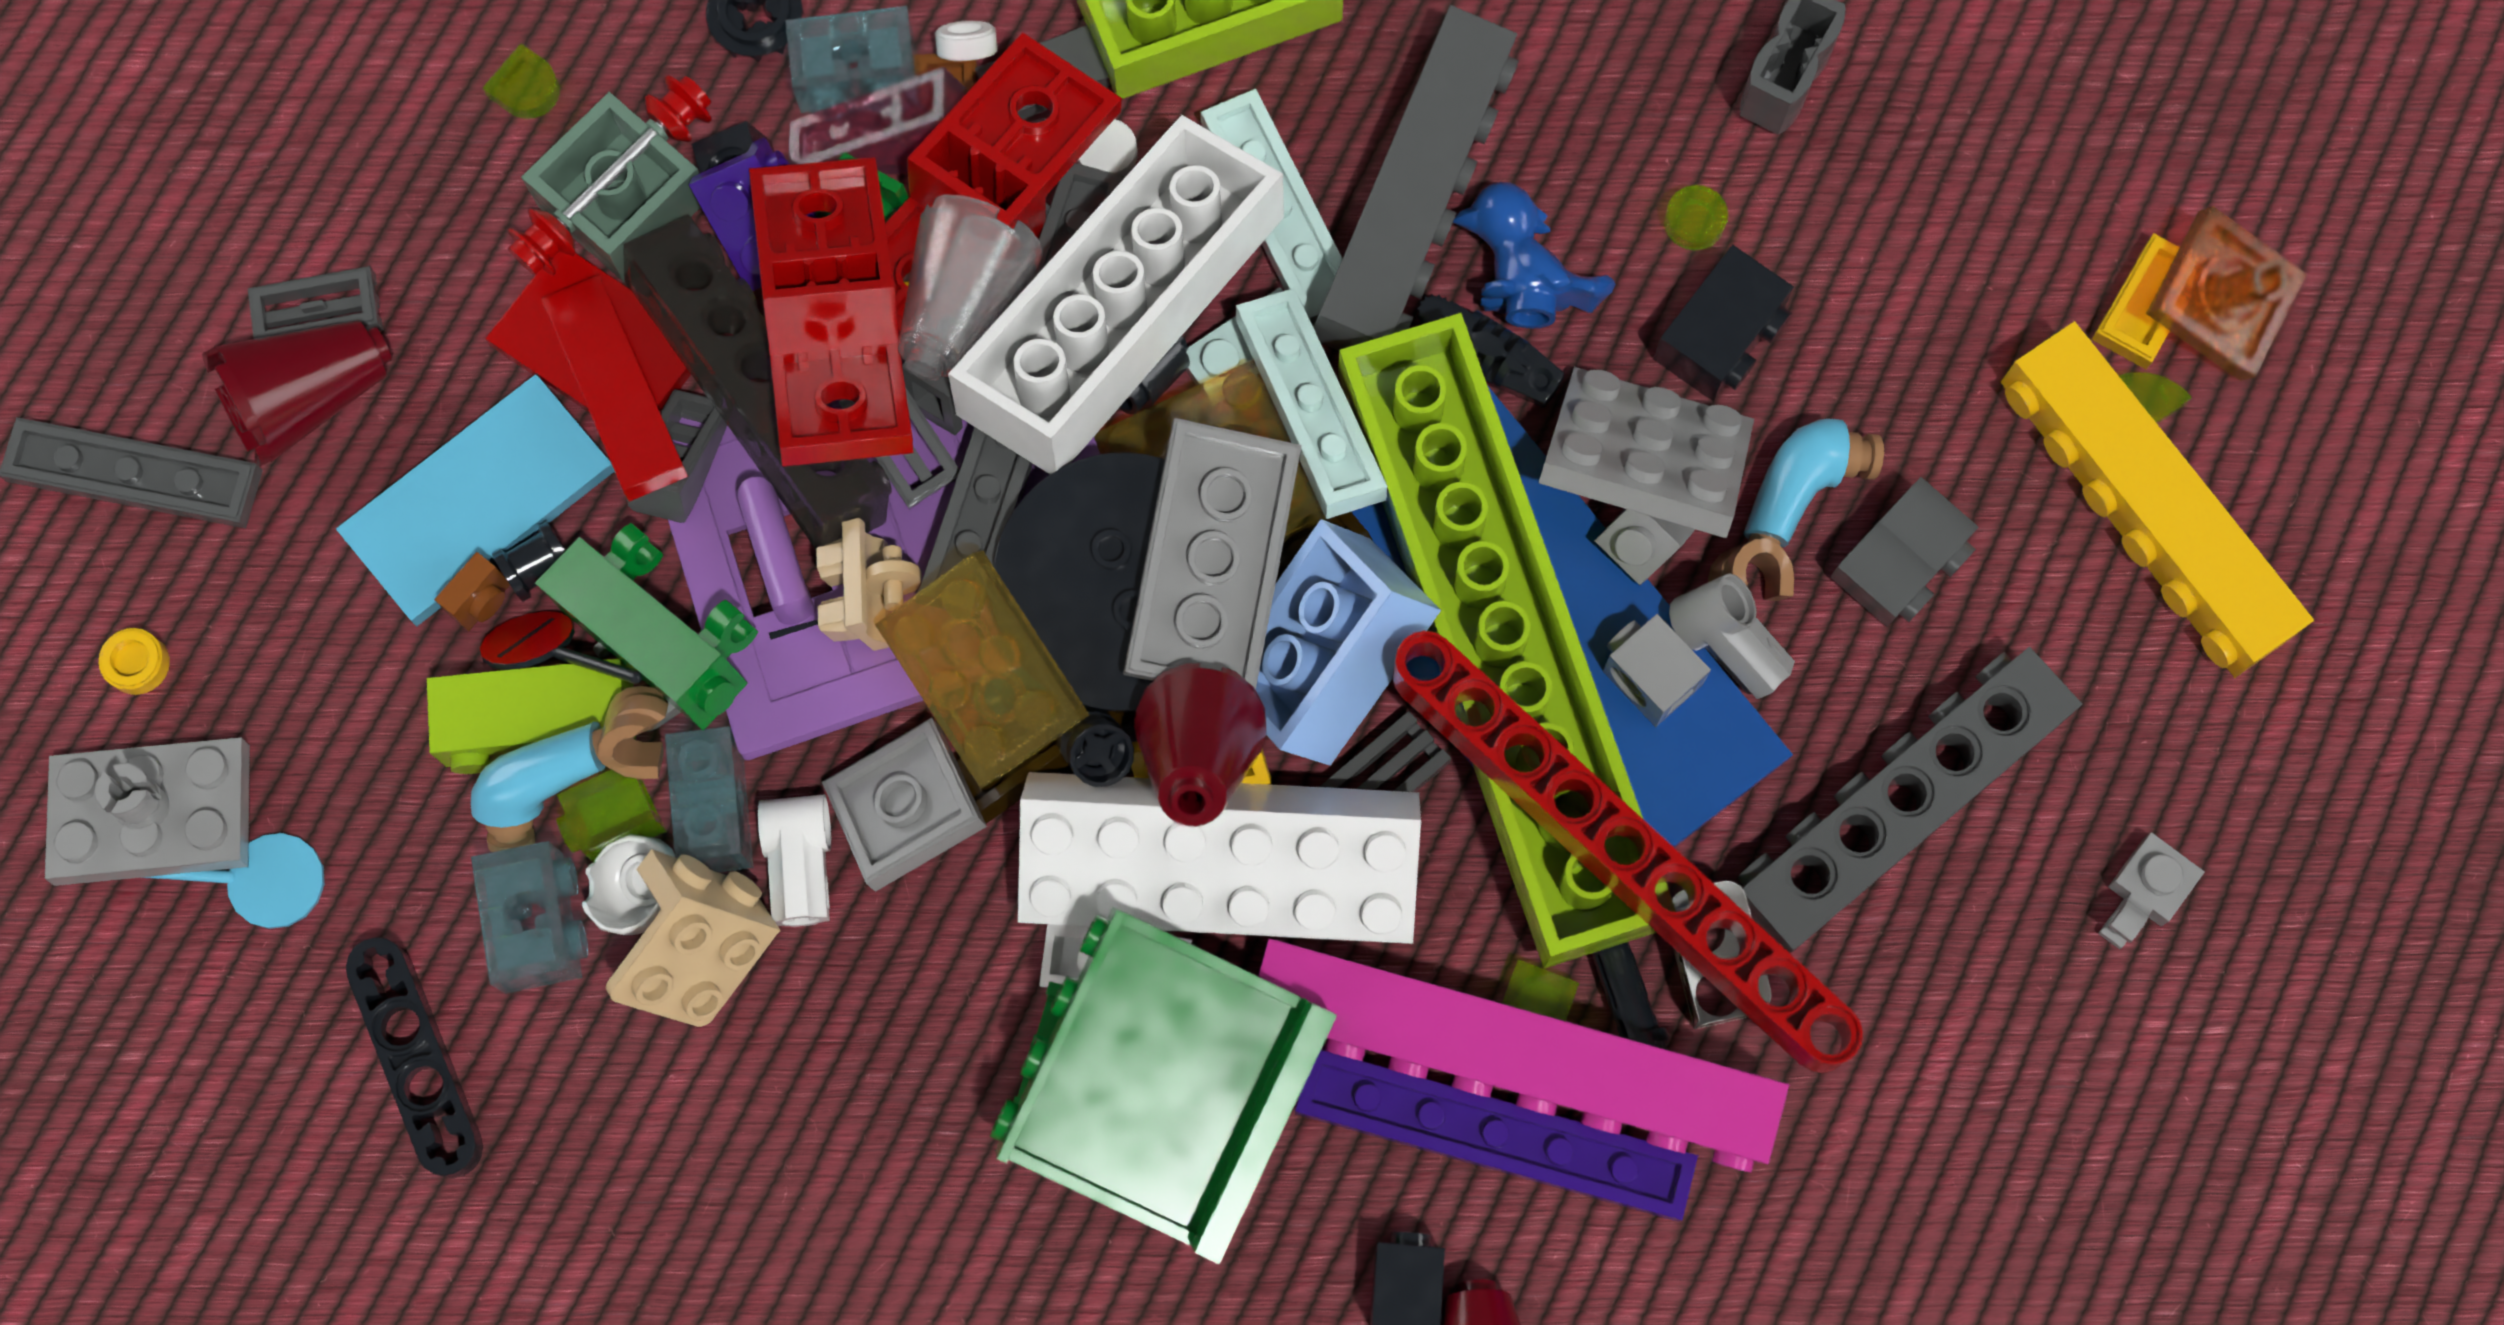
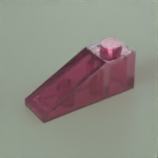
[789,66,969,175]

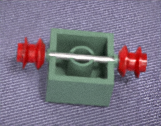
[507,75,712,283]

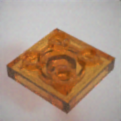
[2146,206,2307,381]

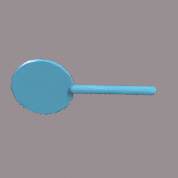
[141,833,325,929]

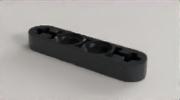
[346,937,484,1179]

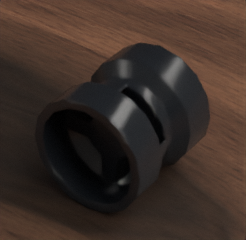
[1057,707,1134,787]

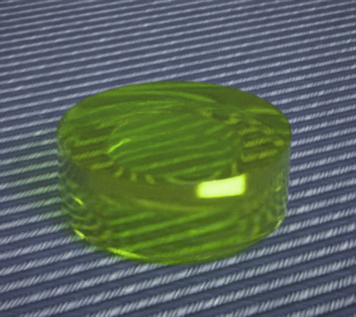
[1664,185,1728,250]

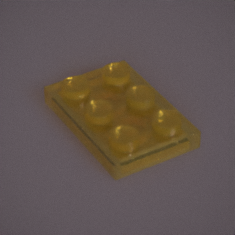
[875,551,1089,788]

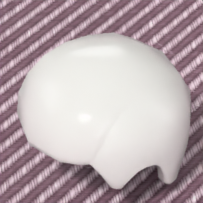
[582,834,678,935]

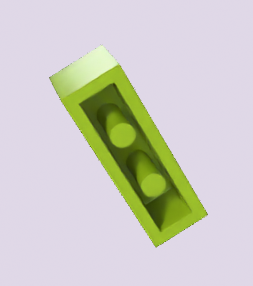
[427,659,636,774]

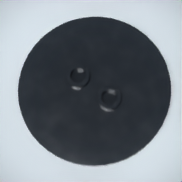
[993,453,1165,713]

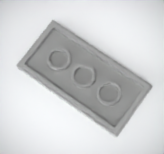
[1123,418,1302,689]

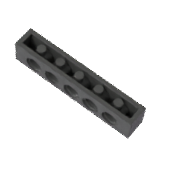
[1737,646,2082,954]

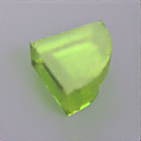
[2119,372,2192,424]

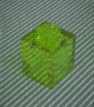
[556,770,666,862]

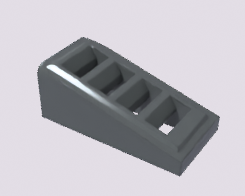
[627,389,733,523]

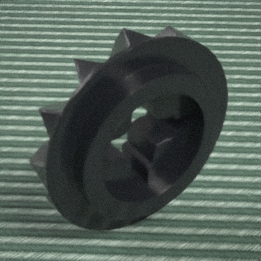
[706,0,804,62]

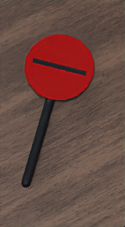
[480,611,642,684]

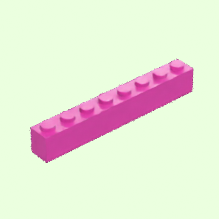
[1259,939,1789,1172]

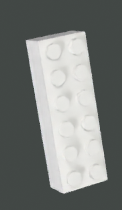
[948,115,1284,474]
[1018,772,1421,944]

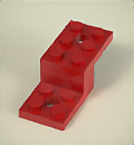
[885,32,1122,352]
[749,157,914,467]

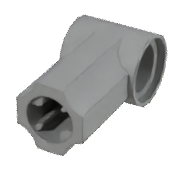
[1669,573,1795,699]

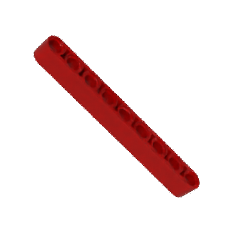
[1393,631,1863,1073]

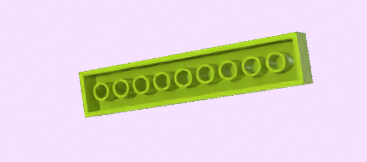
[1338,313,1677,969]

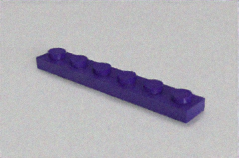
[1295,1050,1698,1222]

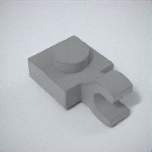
[2098,832,2205,950]

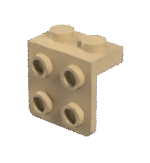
[606,849,780,1027]

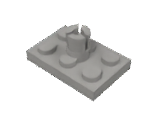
[45,737,250,886]

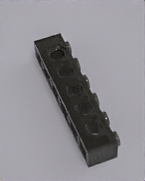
[623,215,892,549]

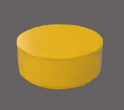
[99,628,170,695]

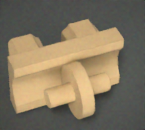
[816,518,922,651]

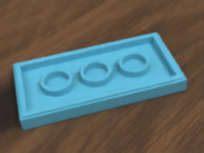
[336,374,615,626]

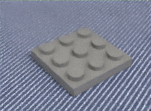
[1539,367,1754,538]

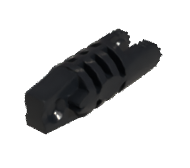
[1417,294,1564,407]

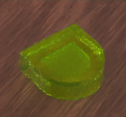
[483,43,560,119]

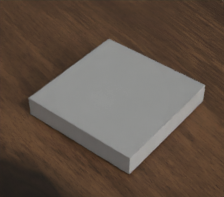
[822,718,987,892]

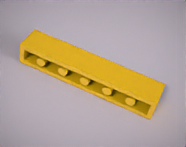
[2001,321,2314,678]

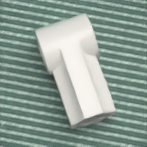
[758,794,831,927]

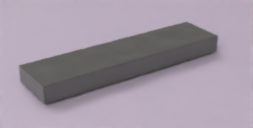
[0,417,263,529]

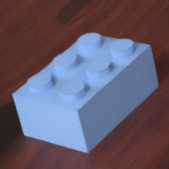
[1256,519,1441,766]

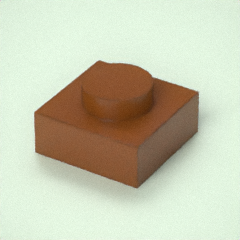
[434,552,510,631]

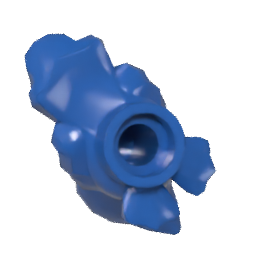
[1453,182,1616,329]

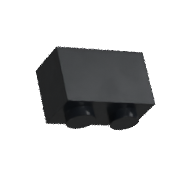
[1653,245,1794,401]

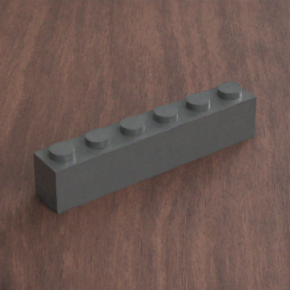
[1314,5,1519,351]

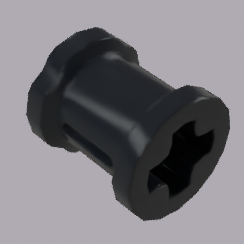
[492,521,566,602]

